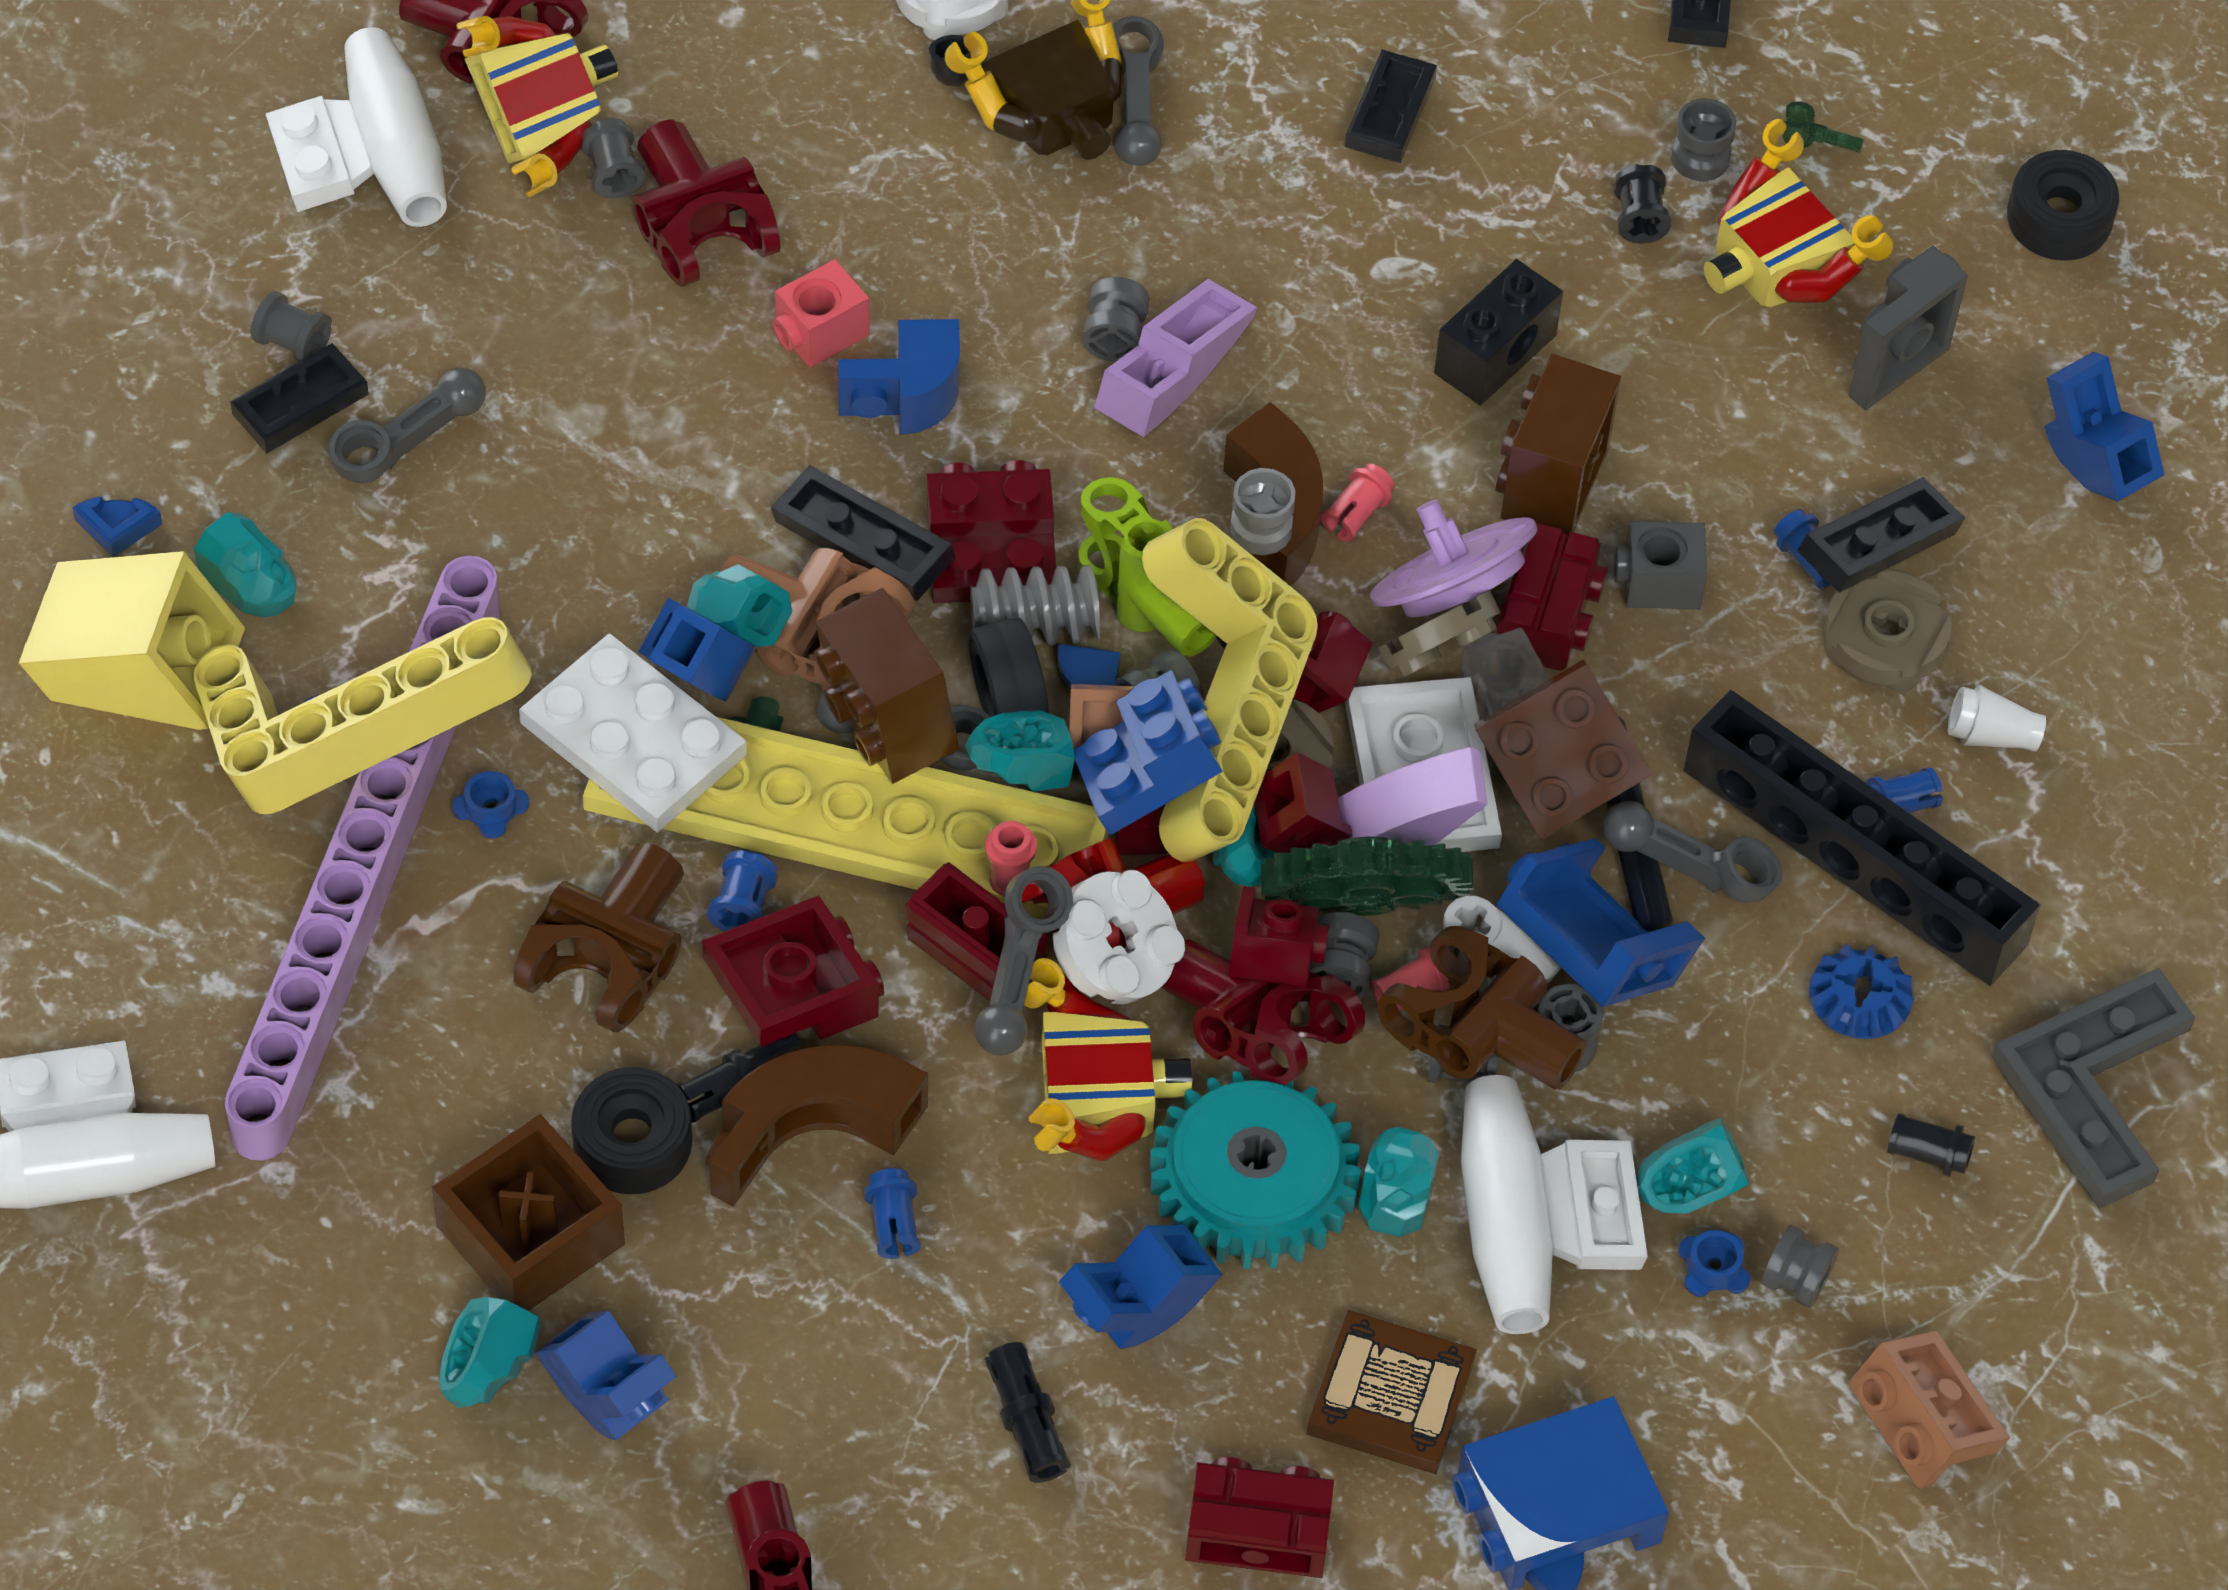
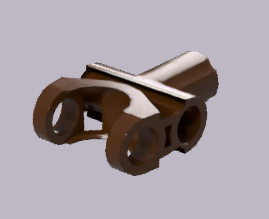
[513,842,684,1032]
[1377,926,1587,1090]

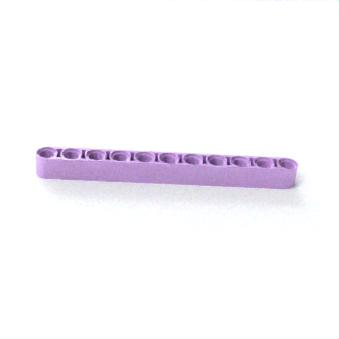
[225,556,501,1161]

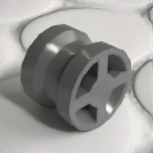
[1761,1224,1839,1308]

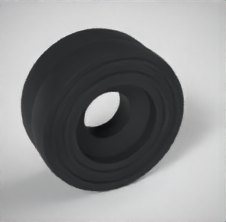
[2007,150,2119,260]
[969,618,1049,717]
[571,1067,692,1195]

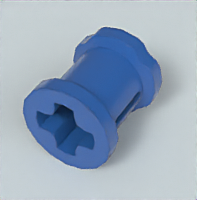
[706,850,778,932]

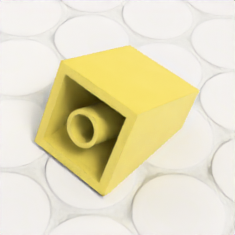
[19,551,245,730]

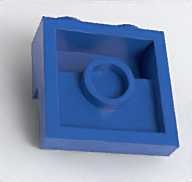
[1074,670,1223,835]

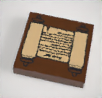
[1307,1310,1477,1475]

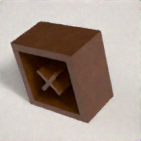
[1495,353,1621,534]
[814,588,960,784]
[1474,659,1652,840]
[432,1113,625,1311]

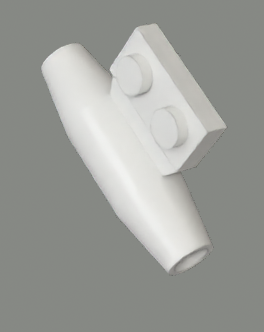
[265,27,447,227]
[0,1041,215,1209]
[1461,1075,1648,1334]

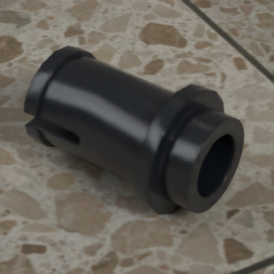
[1887,1113,1975,1177]

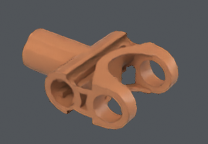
[721,548,915,690]

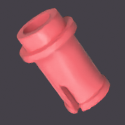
[1321,464,1395,542]
[985,821,1037,896]
[1370,947,1450,1011]

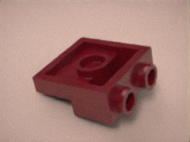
[926,460,1056,603]
[702,895,884,1047]

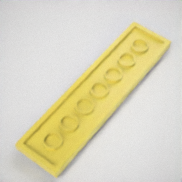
[583,717,1108,920]

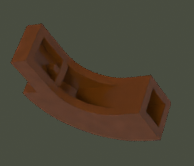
[1223,402,1323,586]
[706,1045,928,1207]

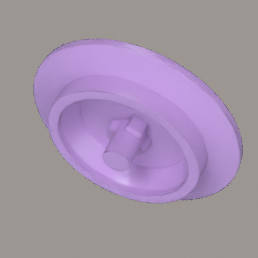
[1370,499,1538,617]

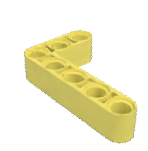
[1142,518,1318,862]
[193,617,532,814]

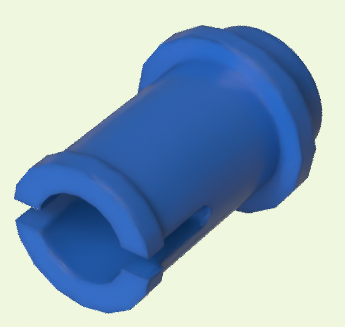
[1773,509,1831,589]
[1866,767,1943,813]
[864,1168,920,1259]

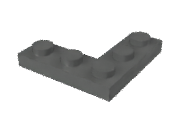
[1992,968,2195,1209]

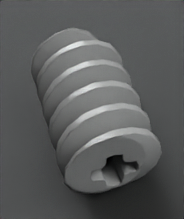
[970,565,1100,646]

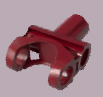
[399,0,589,84]
[632,119,781,287]
[1161,939,1365,1085]
[726,1480,812,1590]

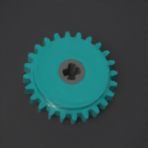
[1149,1071,1361,1269]

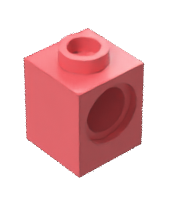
[772,259,870,368]

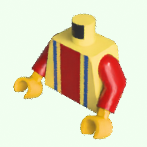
[457,16,618,197]
[1704,119,1893,307]
[1024,958,1192,1161]

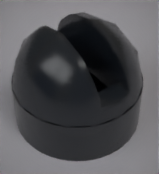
[929,35,971,86]

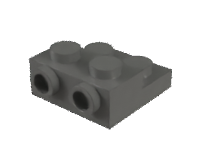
[1849,246,1968,411]

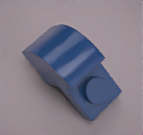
[838,319,960,435]
[2044,352,2165,502]
[638,597,757,702]
[1059,1225,1223,1349]
[535,1311,677,1440]

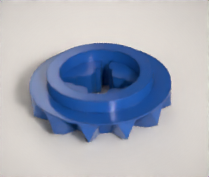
[1809,943,1914,1039]

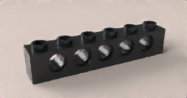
[1683,689,2041,986]

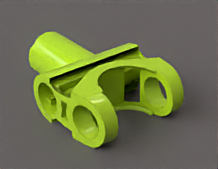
[1078,477,1217,657]

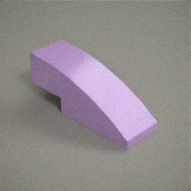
[1094,279,1257,437]
[1306,747,1488,890]

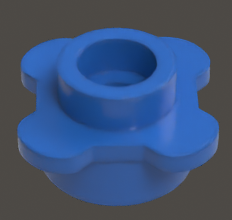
[452,771,529,839]
[1678,1230,1751,1297]

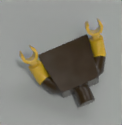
[945,0,1122,160]

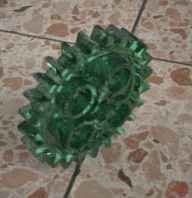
[1261,836,1474,916]

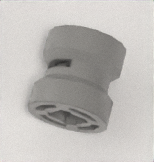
[1230,468,1296,555]

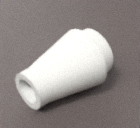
[1948,685,2046,752]

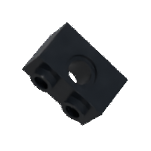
[1434,259,1563,406]

